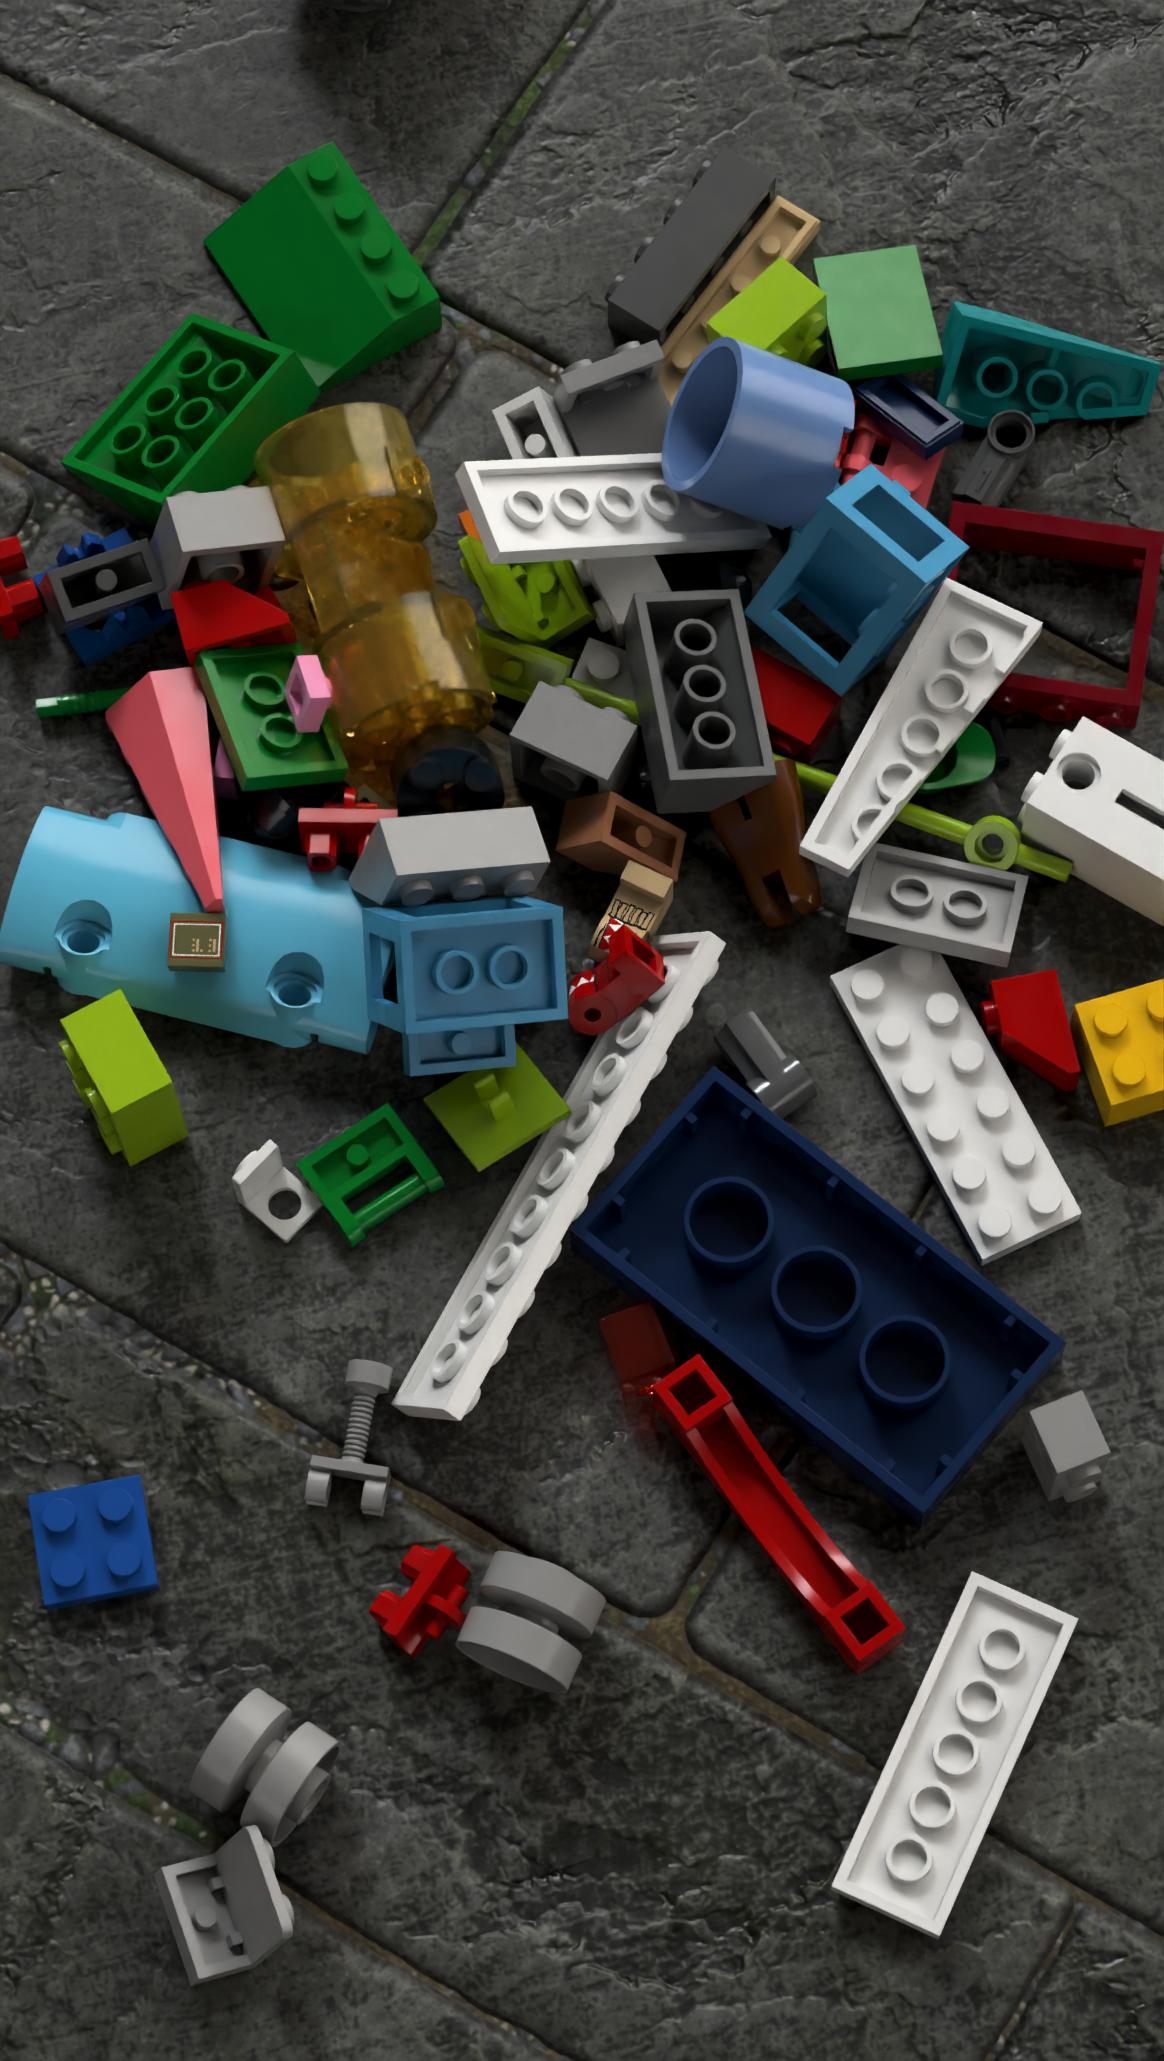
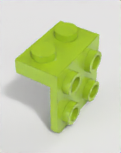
[458,535,597,650]

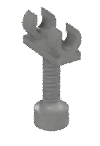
[304,1359,393,1517]

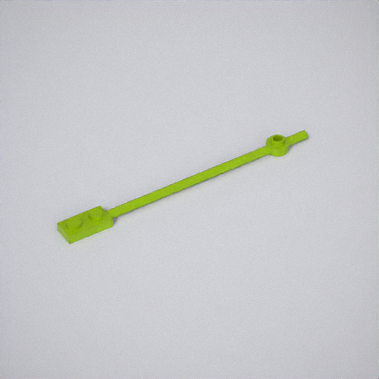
[455,624,1073,883]

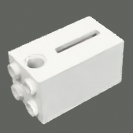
[1017,716,1164,927]

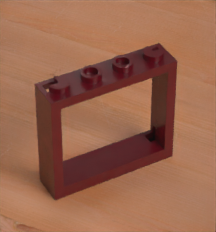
[938,501,1164,730]

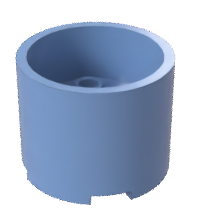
[662,336,855,530]

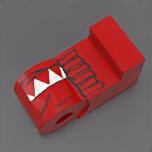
[567,924,665,1035]

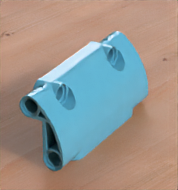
[0,806,403,1055]

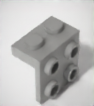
[553,339,671,457]
[154,1825,294,1986]

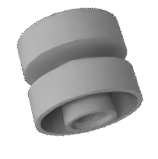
[455,1551,606,1694]
[189,1688,342,1847]

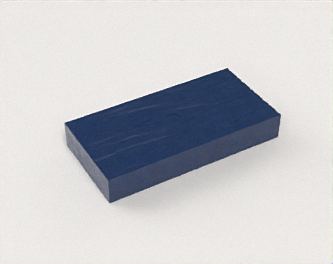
[570,1066,1066,1529]

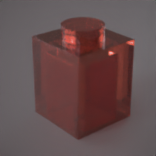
[598,1300,675,1396]

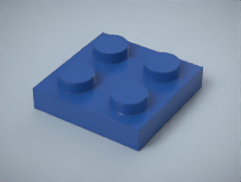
[27,1474,160,1610]

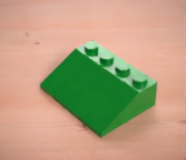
[203,141,442,395]
[61,313,321,530]

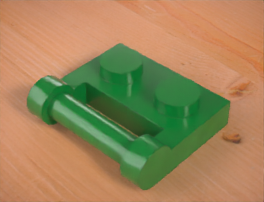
[296,1103,445,1248]

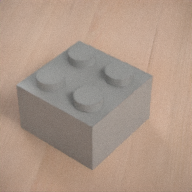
[150,485,286,610]
[510,681,638,801]

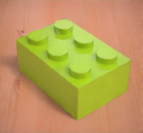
[58,989,189,1167]

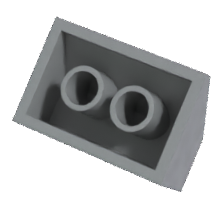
[349,806,551,907]

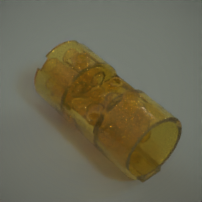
[249,402,497,772]

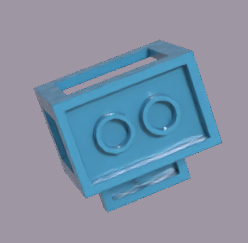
[744,464,970,697]
[362,895,568,1077]

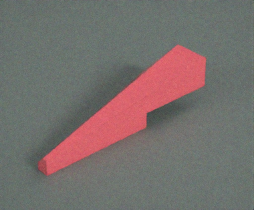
[105,666,225,914]

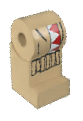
[588,860,673,963]

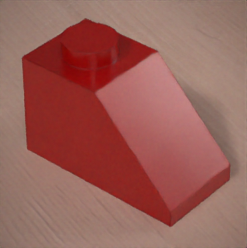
[170,579,295,667]
[750,645,842,765]
[980,969,1081,1092]

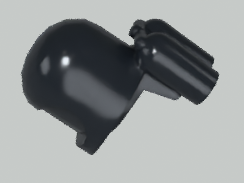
[243,781,351,850]

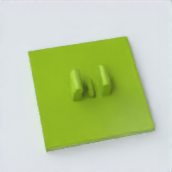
[423,1042,572,1172]

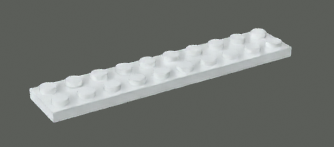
[391,931,726,1421]

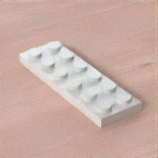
[455,453,772,564]
[830,944,1082,1266]
[831,1571,1078,1939]

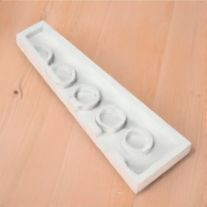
[799,578,1043,877]

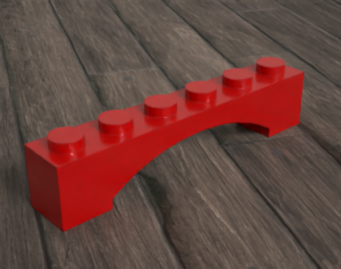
[652,1354,906,1676]

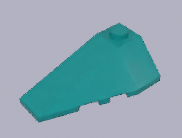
[932,300,1162,428]

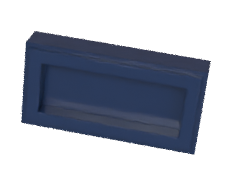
[852,374,964,461]

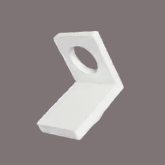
[232,1139,322,1243]

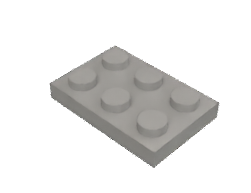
[845,843,1029,968]

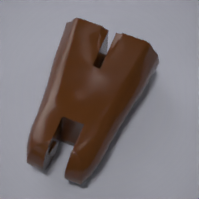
[706,759,822,929]

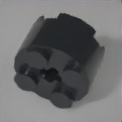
[390,723,505,817]

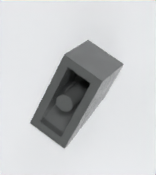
[38,538,166,635]

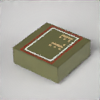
[167,913,228,972]

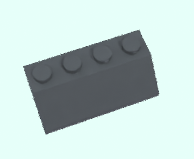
[622,589,777,814]

